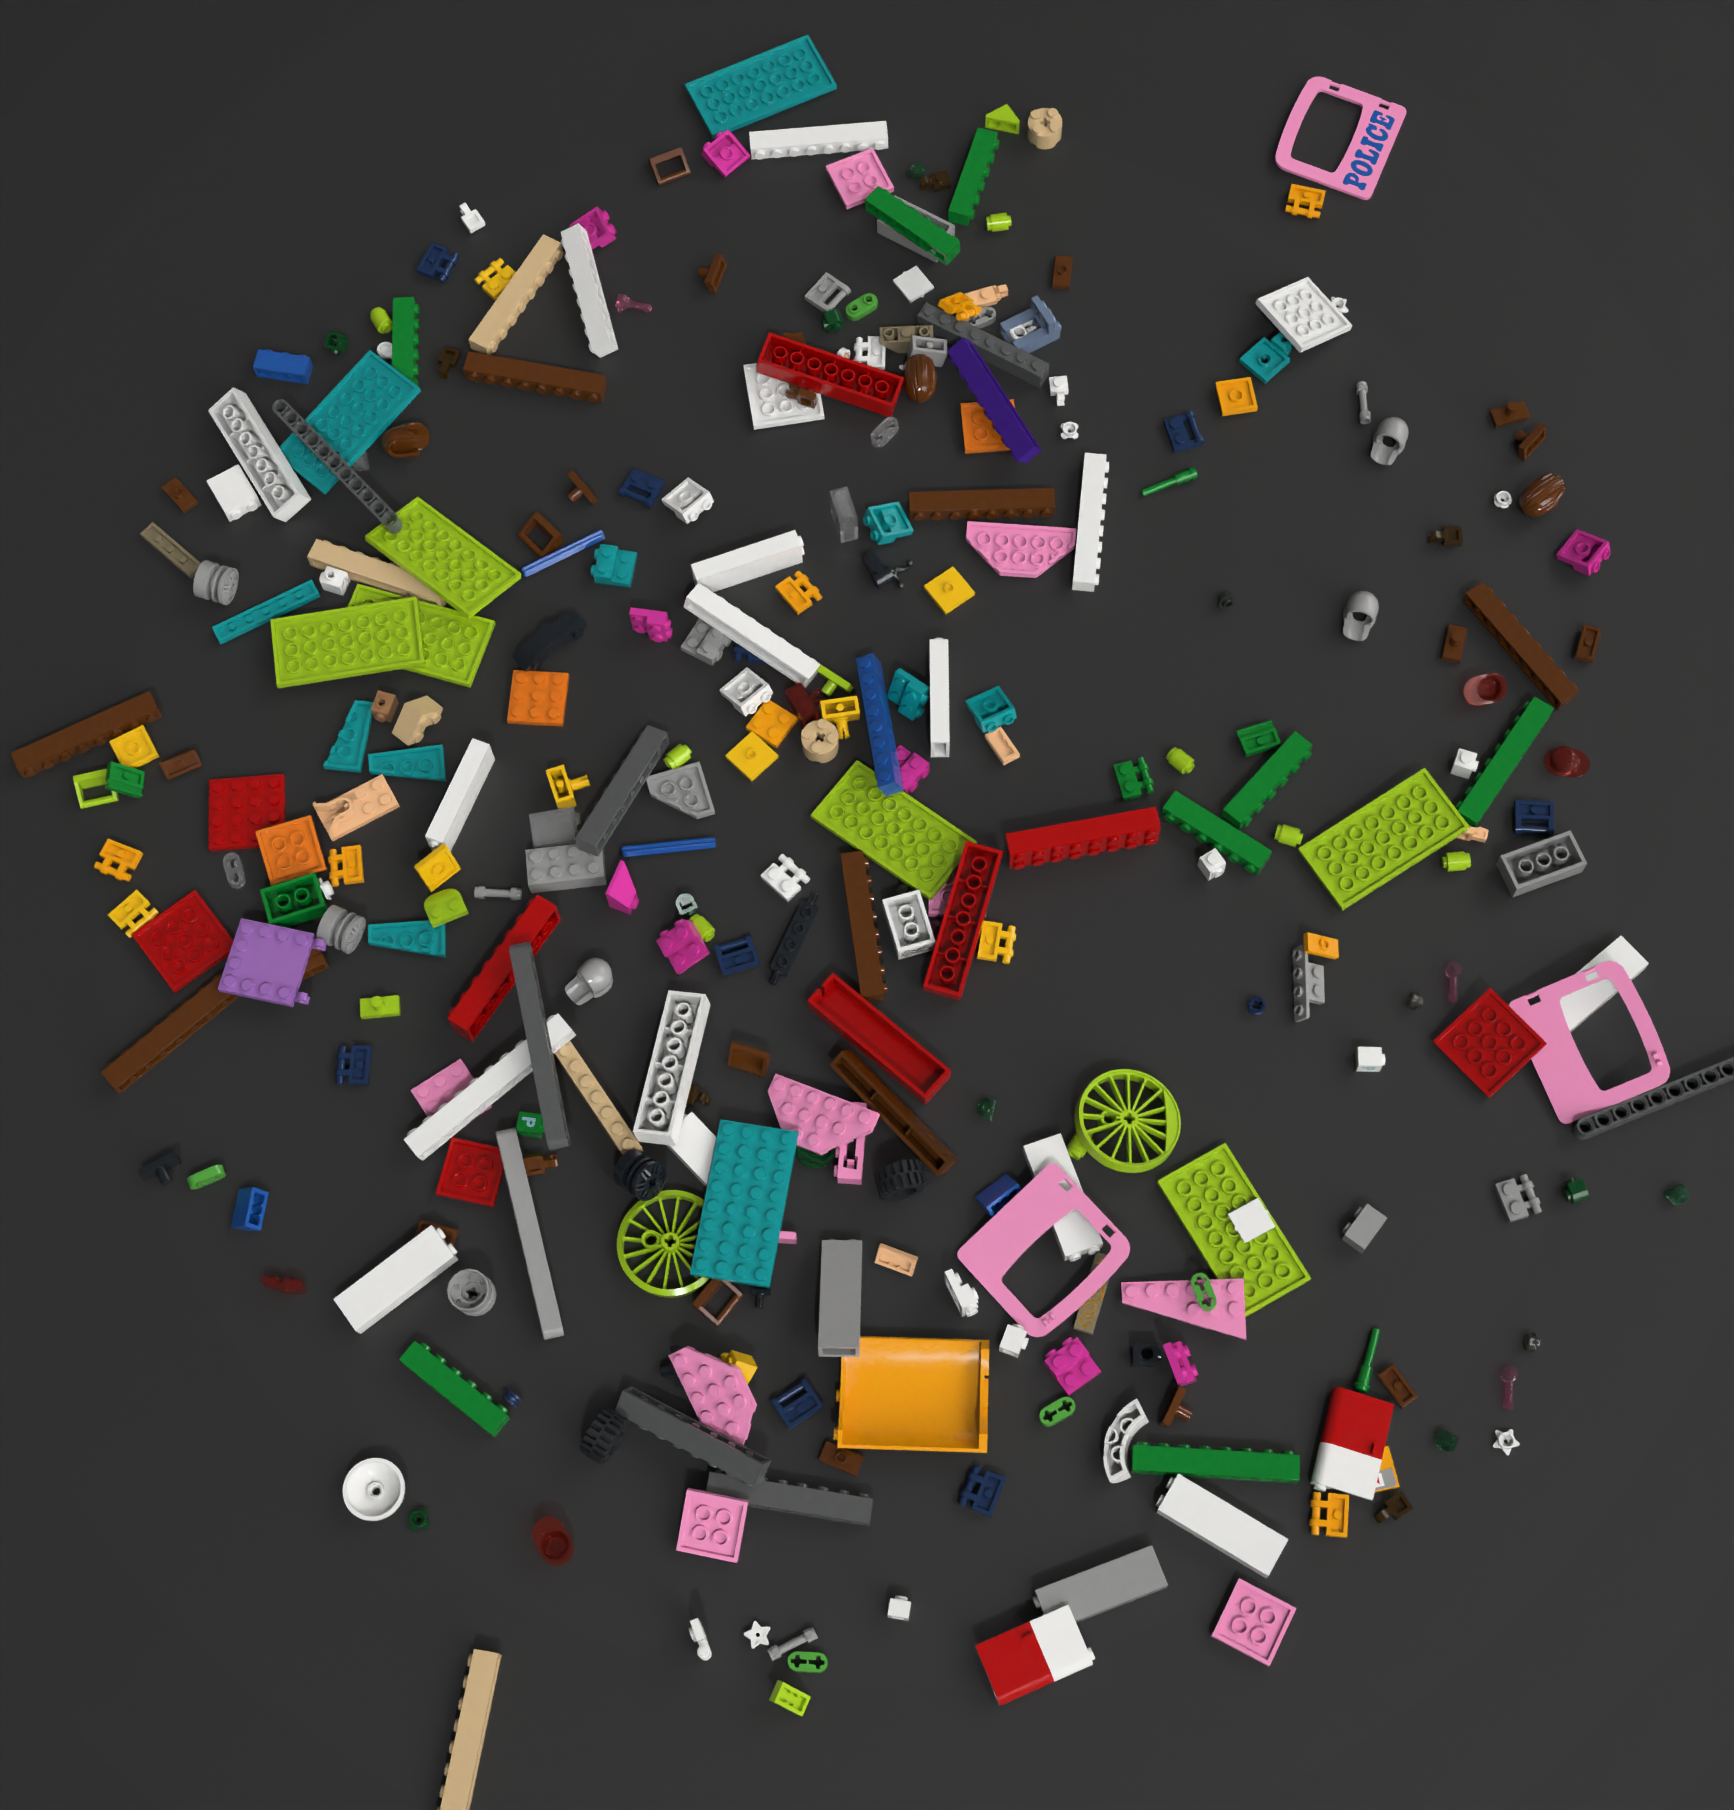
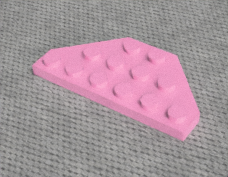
[966,521,1077,578]
[768,1073,880,1155]
[668,1346,757,1445]

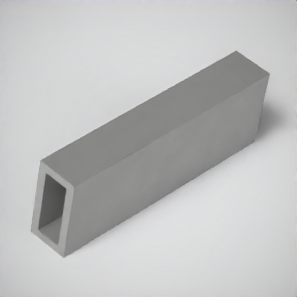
[818,1239,863,1357]
[1032,1545,1168,1623]

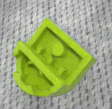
[424,888,469,928]

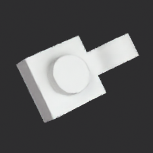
[459,203,485,233]
[1049,376,1069,406]

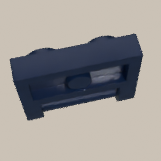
[1163,411,1205,453]
[618,468,665,508]
[1514,800,1554,836]
[713,934,760,977]
[770,1377,824,1430]

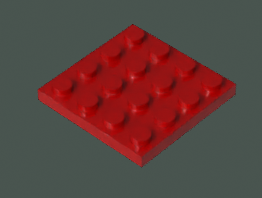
[208,774,286,852]
[131,890,233,993]
[1433,988,1547,1098]

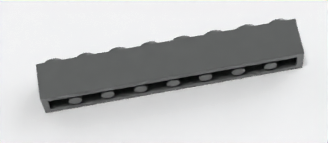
[917,302,1050,388]
[575,725,669,856]
[615,1386,771,1487]
[706,1469,873,1527]

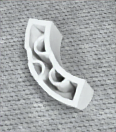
[1103,1398,1149,1483]

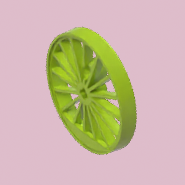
[1074,1069,1181,1173]
[617,1190,711,1298]

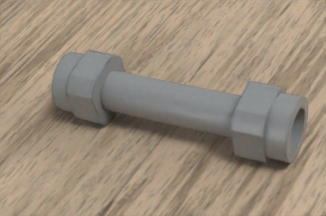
[1356,381,1371,424]
[474,886,522,901]
[767,1627,818,1661]

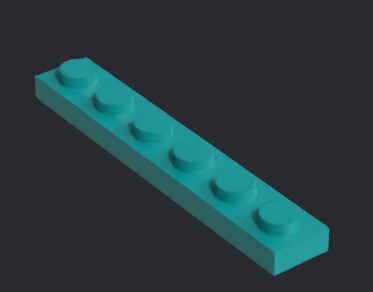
[212,579,321,644]

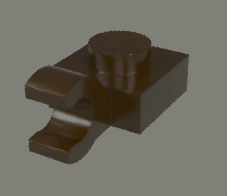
[919,170,951,192]
[438,346,461,379]
[1428,527,1463,546]
[686,1084,712,1107]
[1374,1491,1414,1524]

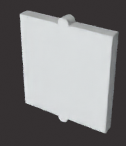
[893,266,934,303]
[1228,1198,1275,1244]

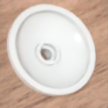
[343,1458,405,1521]

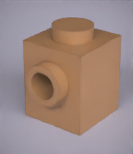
[370,690,399,722]

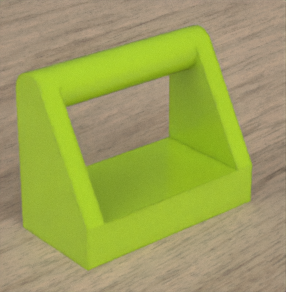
[73,769,119,809]

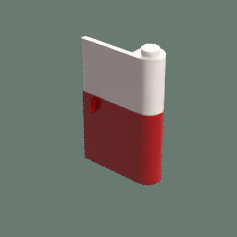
[1310,1387,1394,1501]
[975,1605,1095,1706]

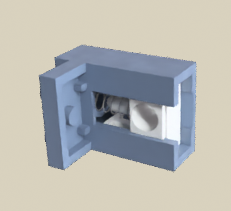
[999,295,1062,353]

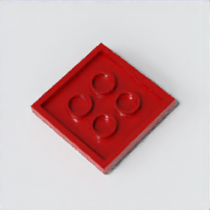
[436,1137,504,1208]

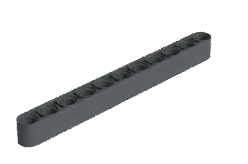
[272,399,403,534]
[509,941,571,1151]
[1573,1057,1734,1140]

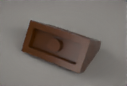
[648,147,691,186]
[518,511,564,558]
[727,1041,771,1079]
[692,1279,744,1327]

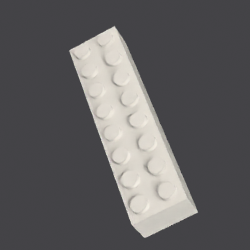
[208,387,311,522]
[633,990,710,1146]

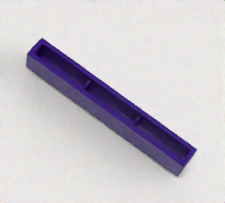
[947,338,1042,464]

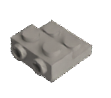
[681,618,732,666]

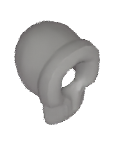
[1370,417,1409,466]
[1343,591,1379,641]
[565,957,613,1005]

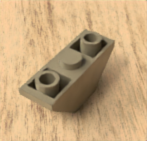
[880,325,933,353]

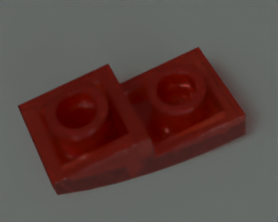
[260,1275,307,1294]

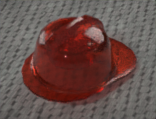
[1463,673,1507,706]
[1544,746,1590,777]
[532,1517,574,1566]

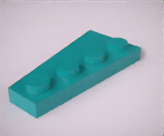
[323,700,373,773]
[368,744,447,781]
[368,920,446,958]

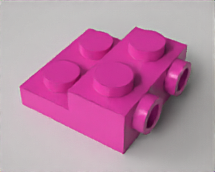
[701,129,751,179]
[569,206,617,250]
[1556,529,1611,576]
[629,607,673,642]
[897,745,930,794]
[656,919,710,974]
[1044,1337,1101,1397]
[1163,1341,1198,1387]

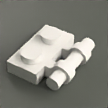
[853,336,886,371]
[761,854,810,902]
[688,1618,712,1661]

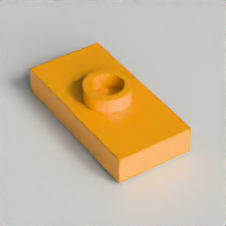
[1303,932,1339,960]

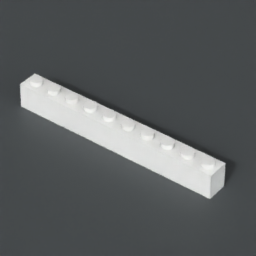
[404,1013,576,1161]

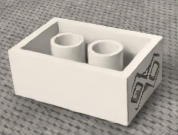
[882,890,936,960]

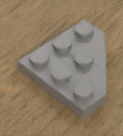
[646,762,715,819]

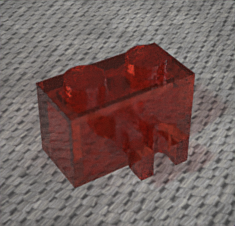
[785,682,825,729]

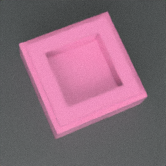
[779,1231,797,1244]

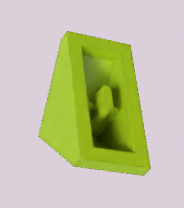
[985,104,1020,134]

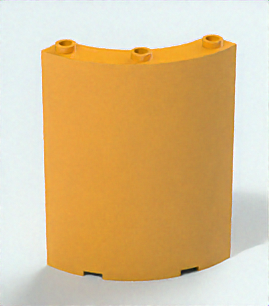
[834,1336,989,1453]

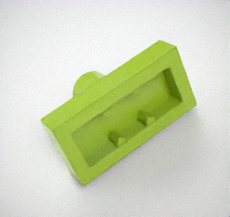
[816,664,854,697]
[360,995,400,1019]
[769,1680,811,1717]

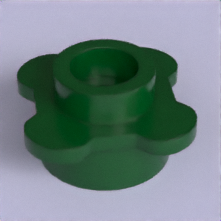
[408,1508,430,1531]

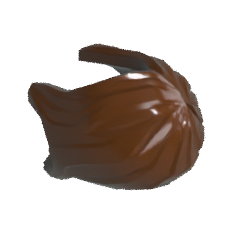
[903,354,937,403]
[381,422,430,458]
[1519,473,1565,518]

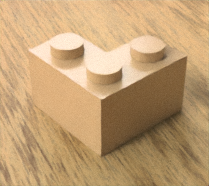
[392,696,443,746]

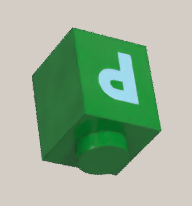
[516,1111,545,1139]

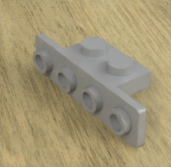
[1292,944,1325,1022]

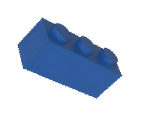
[253,349,313,385]

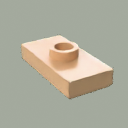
[985,726,1020,766]
[874,1243,918,1277]

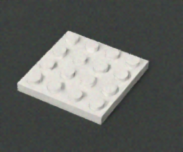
[1255,277,1353,353]
[743,363,825,430]

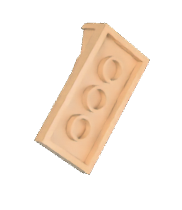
[312,774,400,842]

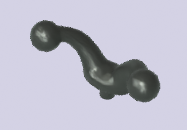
[890,560,914,589]

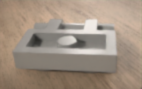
[1494,1174,1542,1223]

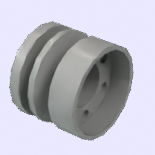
[193,560,239,605]
[317,905,366,954]
[447,1269,497,1317]

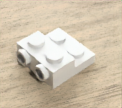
[661,477,714,524]
[719,667,773,717]
[944,1269,979,1317]

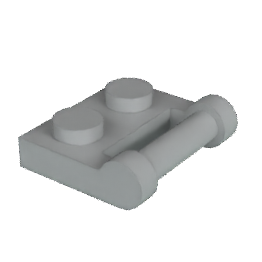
[804,272,851,313]

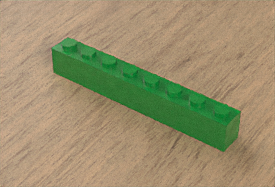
[1455,696,1554,827]
[1131,1442,1300,1483]

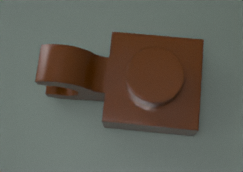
[786,384,817,409]
[523,1152,558,1176]

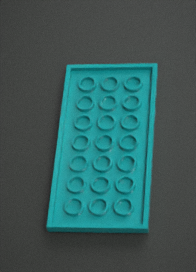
[685,35,837,139]
[279,350,421,495]
[690,1119,799,1288]

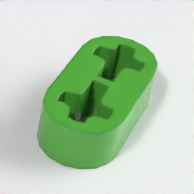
[187,1165,226,1190]
[1191,1273,1217,1312]
[1039,1397,1075,1427]
[788,1651,828,1673]

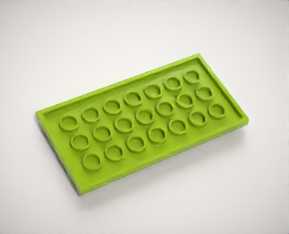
[365,497,521,619]
[348,583,496,688]
[270,596,425,689]
[810,760,977,901]
[1298,768,1470,911]
[1157,1143,1311,1318]

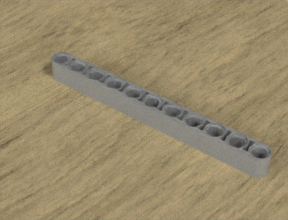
[495,1127,564,1340]

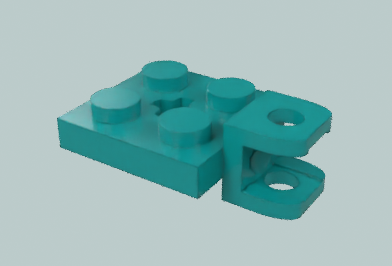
[1239,332,1292,384]

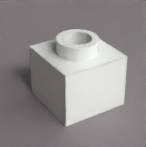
[887,1596,911,1621]

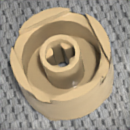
[1027,108,1062,149]
[801,719,839,763]

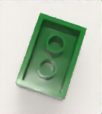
[260,872,328,928]

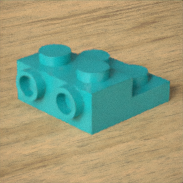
[863,501,914,545]
[591,544,637,588]
[887,668,930,721]
[965,686,1017,733]

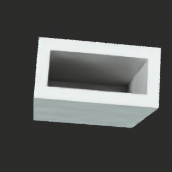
[207,464,261,522]

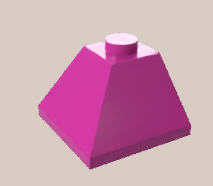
[605,860,639,915]

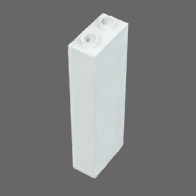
[691,530,805,592]
[930,638,950,757]
[425,738,495,852]
[1560,936,1649,1033]
[666,1112,717,1188]
[1023,1133,1103,1262]
[333,1225,458,1334]
[1156,1474,1289,1578]

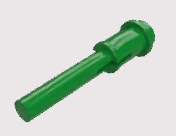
[1141,467,1198,497]
[1354,1328,1380,1393]

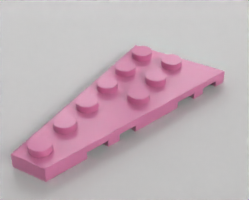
[1121,1279,1247,1341]

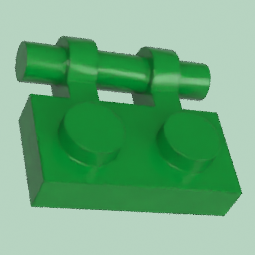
[1113,757,1154,801]

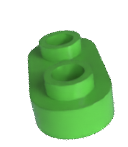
[846,293,878,321]

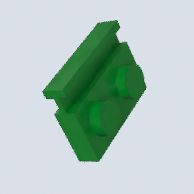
[1236,720,1281,757]
[105,761,145,799]

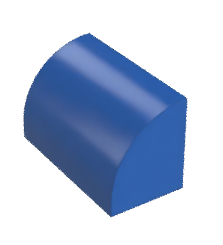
[975,1174,1021,1218]
[231,1187,269,1231]

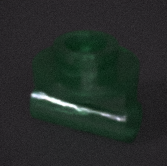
[905,162,926,180]
[977,1098,997,1121]
[1664,1184,1689,1205]
[1436,1428,1460,1452]

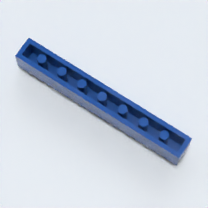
[856,653,904,797]

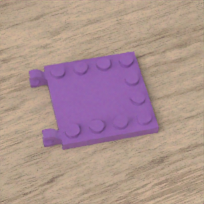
[218,918,327,1007]

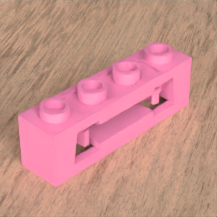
[834,1102,868,1185]

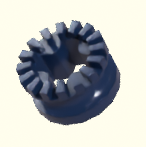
[1248,996,1266,1016]
[502,1388,522,1408]

